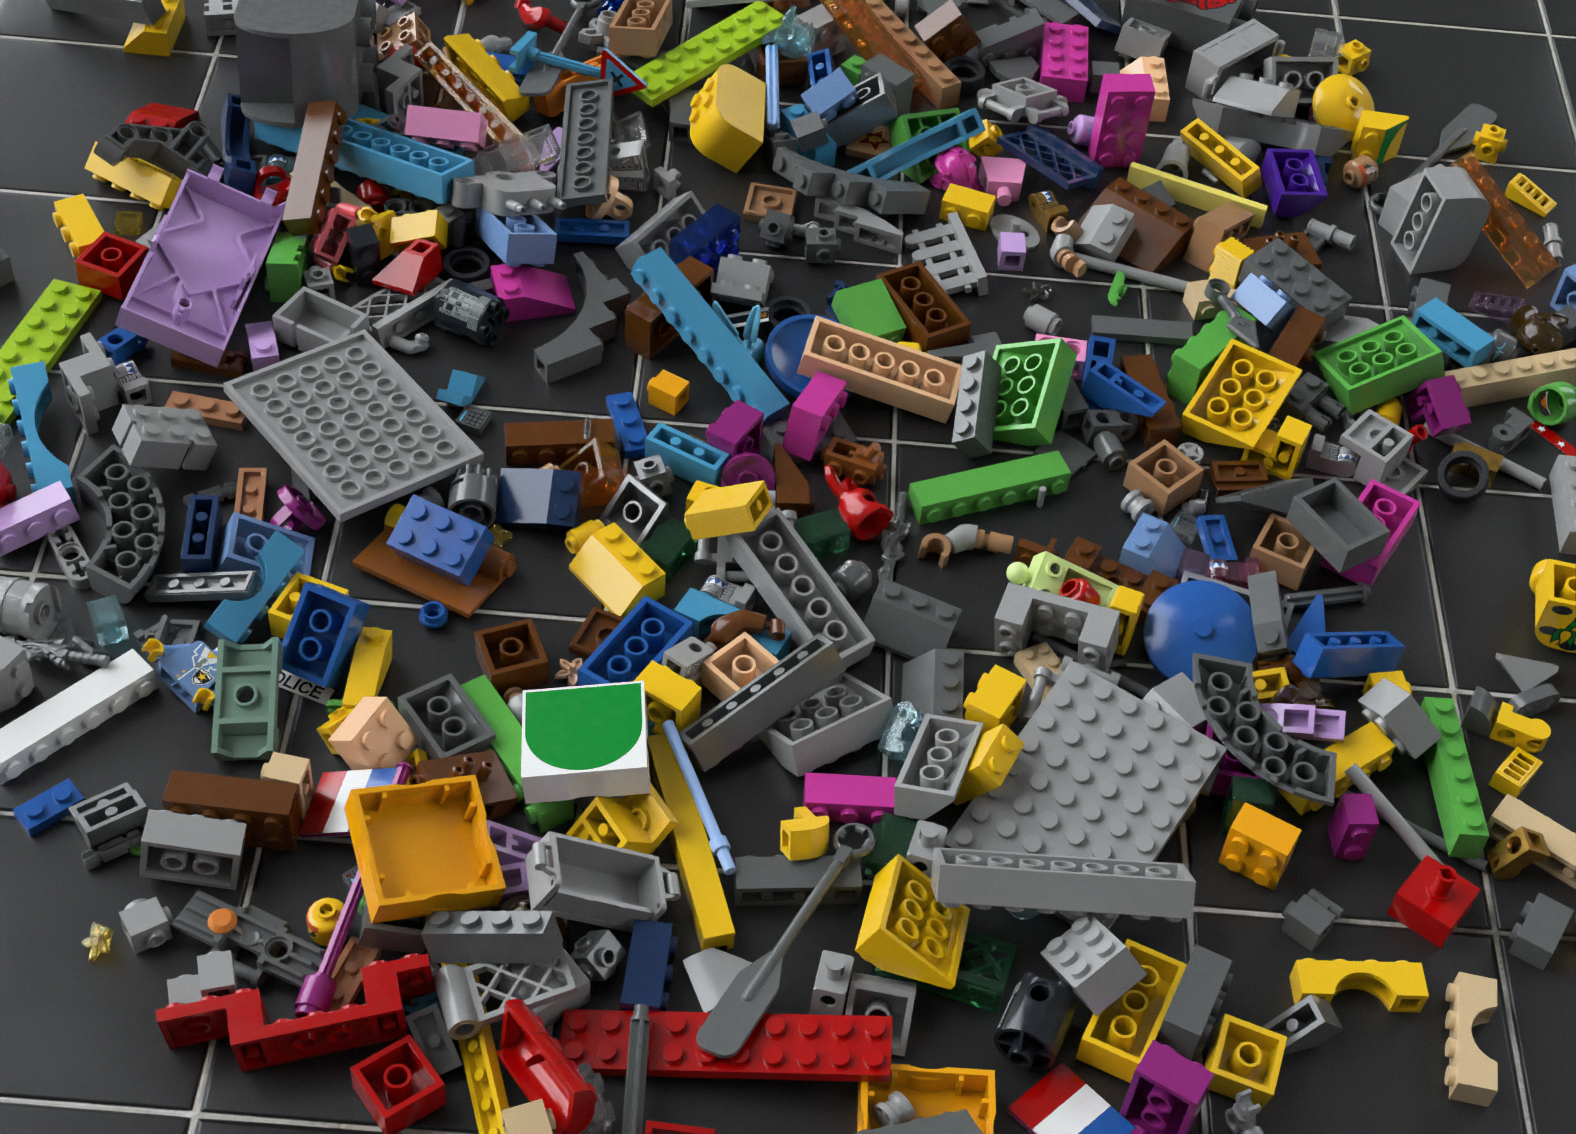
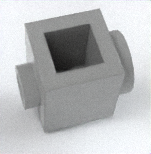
[119,897,174,954]

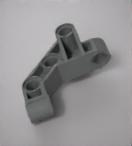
[94,121,214,180]

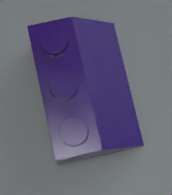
[1261,148,1328,217]

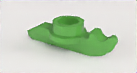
[1108,271,1128,307]

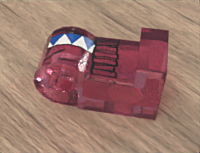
[1204,557,1259,590]

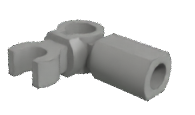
[1225,1089,1264,1134]

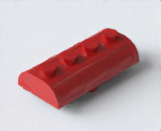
[496,999,598,1134]

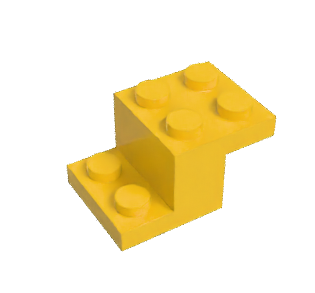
[566,783,678,855]

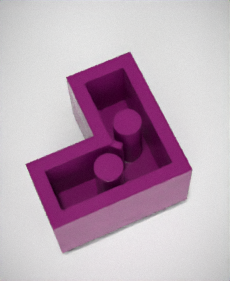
[1404,375,1471,437]

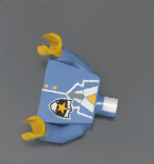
[141,638,218,713]

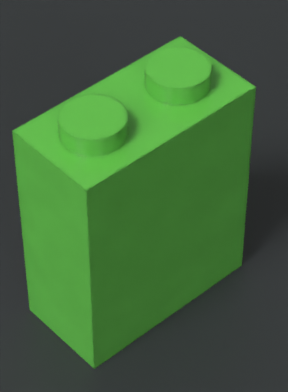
[831,279,907,343]

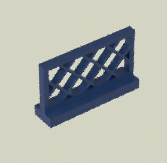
[996,123,1105,190]

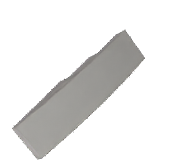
[814,196,903,254]

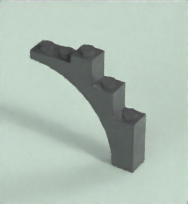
[596,46,699,144]
[772,147,931,214]
[534,251,631,384]
[927,332,1089,430]

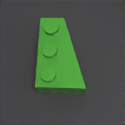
[265,232,310,302]

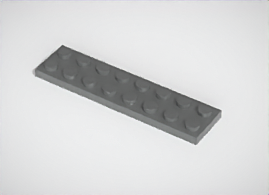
[556,78,615,208]

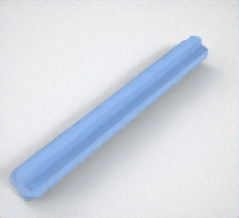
[765,44,780,131]

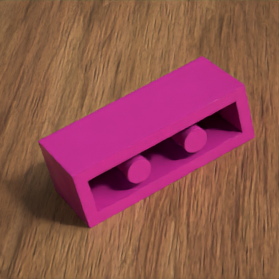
[803,772,896,826]

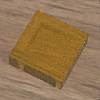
[113,211,143,235]

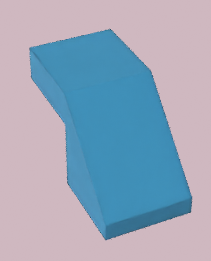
[436,369,485,407]

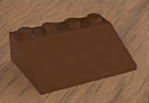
[1078,177,1195,273]

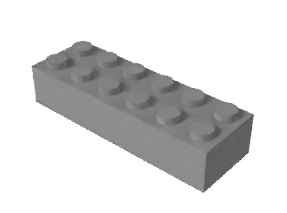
[727,507,876,668]

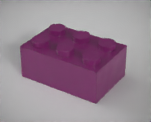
[1120,1040,1214,1134]

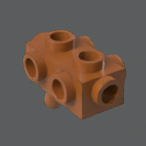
[820,436,886,485]

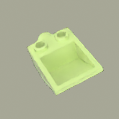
[1006,551,1119,608]

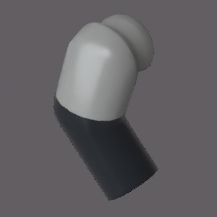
[1181,489,1211,517]

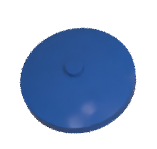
[764,314,854,398]
[1143,580,1257,682]

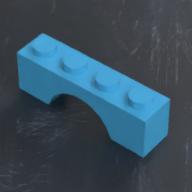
[203,530,305,644]
[674,588,792,661]

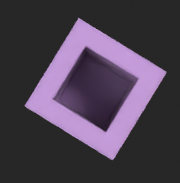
[997,232,1026,271]

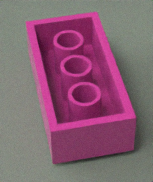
[1039,22,1089,103]
[1088,74,1156,167]
[1319,479,1421,587]

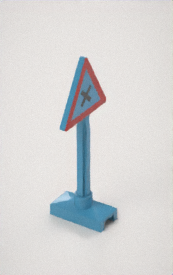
[509,31,648,97]

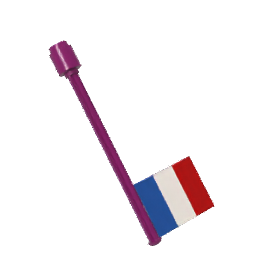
[294,762,414,1018]
[1007,1063,1148,1134]

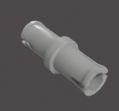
[1307,218,1357,250]
[1542,223,1564,267]

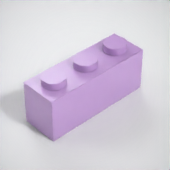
[0,481,80,557]

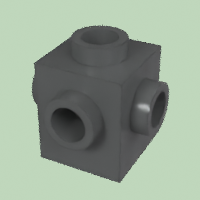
[758,209,796,249]
[804,227,841,264]
[634,454,674,498]
[570,929,627,982]

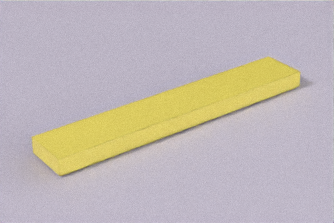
[1127,162,1268,229]

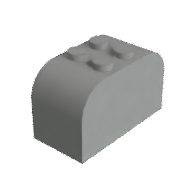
[1390,167,1490,275]

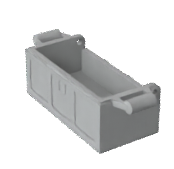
[1185,19,1285,101]
[525,831,681,933]

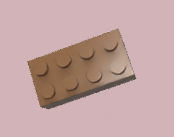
[609,0,673,59]

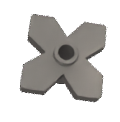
[578,10,617,48]

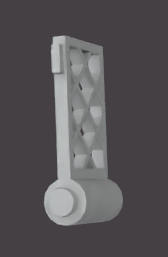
[433,945,578,1040]

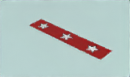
[1531,421,1576,456]

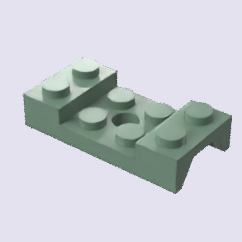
[211,637,283,761]

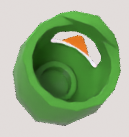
[1527,381,1576,425]

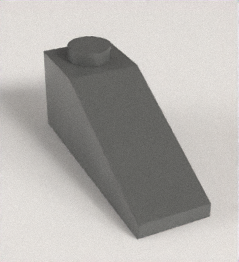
[1247,570,1291,659]

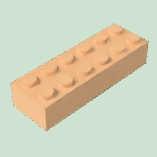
[797,316,962,424]

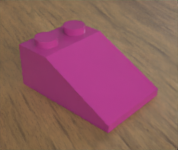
[491,264,576,322]

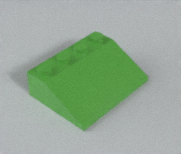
[1312,315,1445,415]
[993,338,1077,446]

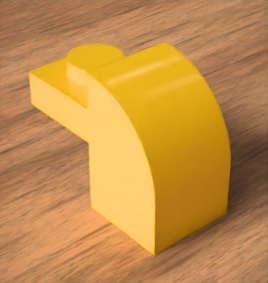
[780,806,829,861]

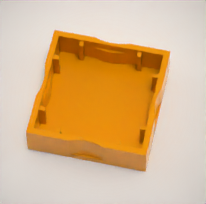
[344,775,506,924]
[857,1064,996,1134]

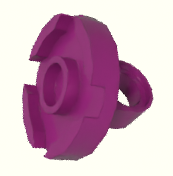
[721,452,776,491]
[270,483,326,532]

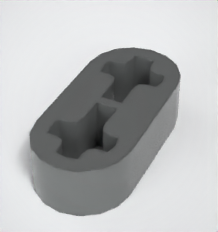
[1508,683,1561,717]

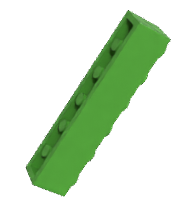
[908,450,1071,525]
[460,674,574,833]
[1421,697,1489,859]

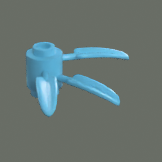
[712,301,765,364]

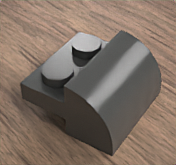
[68,782,148,849]

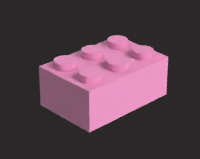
[405,105,488,152]

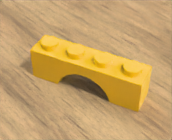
[1289,958,1429,1013]

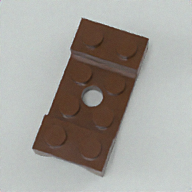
[1063,536,1178,627]

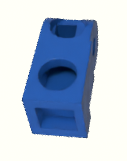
[97,327,148,365]

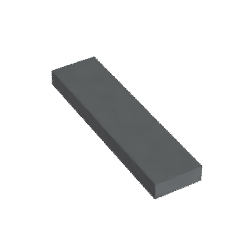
[1091,315,1193,345]
[144,571,260,603]

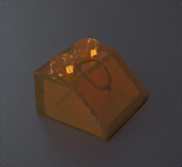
[559,437,625,508]

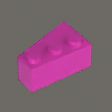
[782,371,848,461]

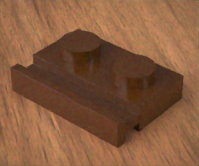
[1209,461,1269,497]

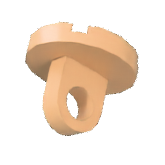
[586,175,633,220]

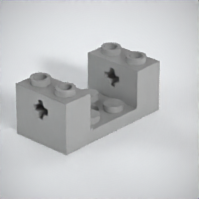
[994,582,1120,673]

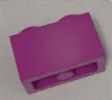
[1327,794,1379,860]

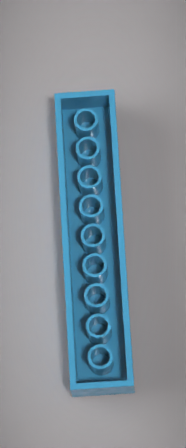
[254,118,475,204]

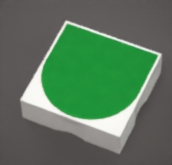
[521,681,650,804]

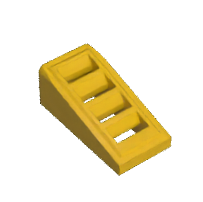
[1504,173,1557,218]
[1489,746,1543,798]

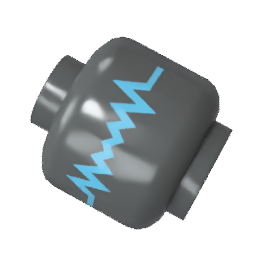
[1487,329,1520,363]

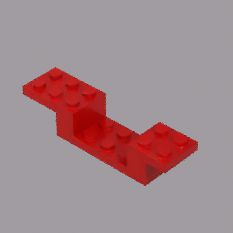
[156,953,436,1072]

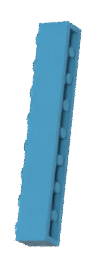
[630,247,790,426]

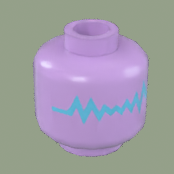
[1067,114,1094,147]

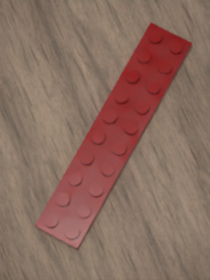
[559,1009,893,1082]

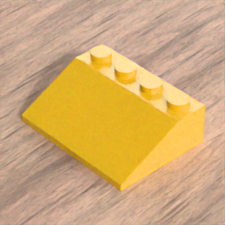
[1181,338,1302,450]
[855,854,970,990]

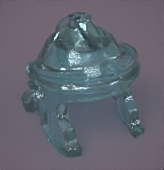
[761,5,817,58]

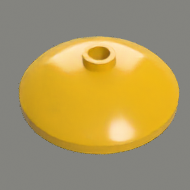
[1312,74,1375,142]

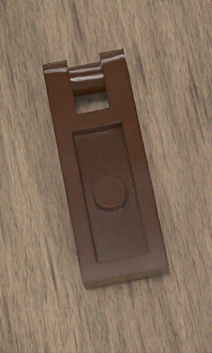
[170,349,251,378]

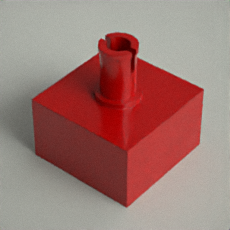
[1387,855,1481,949]

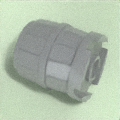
[0,576,62,641]

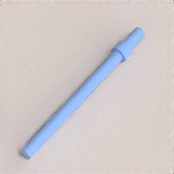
[662,720,737,875]

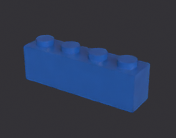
[1293,631,1406,679]

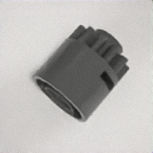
[448,464,498,528]

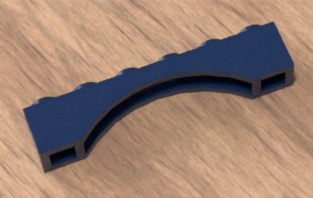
[220,93,257,196]

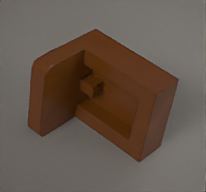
[1014,537,1059,569]

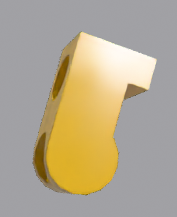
[1489,702,1551,753]

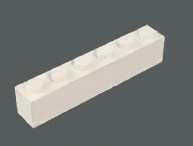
[0,649,157,785]

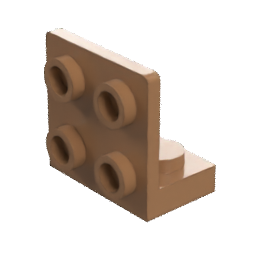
[377,12,433,63]

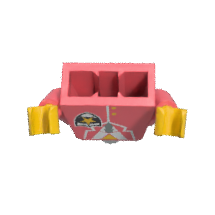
[311,203,379,283]

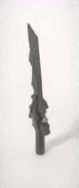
[870,492,912,604]
[4,636,110,671]

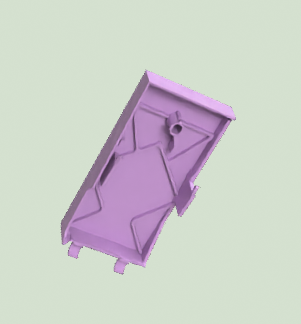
[115,164,286,368]

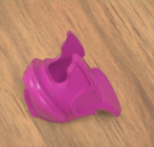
[929,146,984,192]

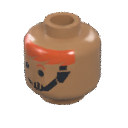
[1343,155,1378,189]

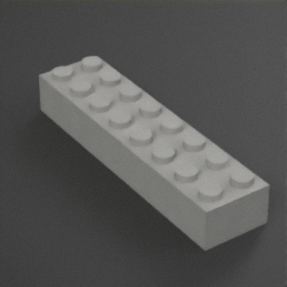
[930,847,1196,922]

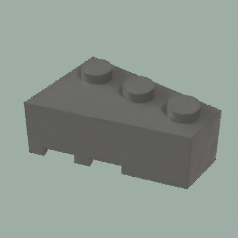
[967,7,1045,67]

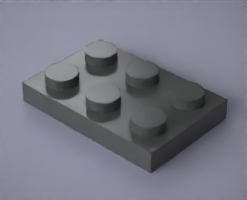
[763,411,858,465]

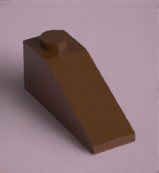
[773,443,815,522]

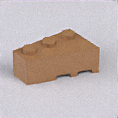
[1183,202,1255,273]

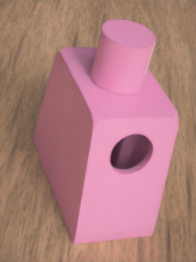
[979,156,1026,206]

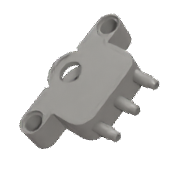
[451,171,566,217]

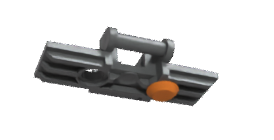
[172,890,326,989]

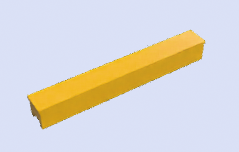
[647,733,735,951]

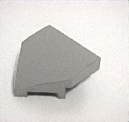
[682,947,752,1012]

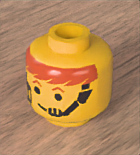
[306,897,349,946]

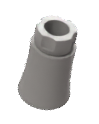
[1156,139,1190,179]

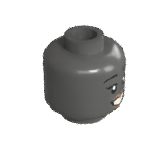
[831,560,872,602]

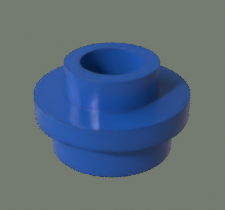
[419,601,448,629]

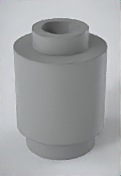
[1023,304,1063,336]

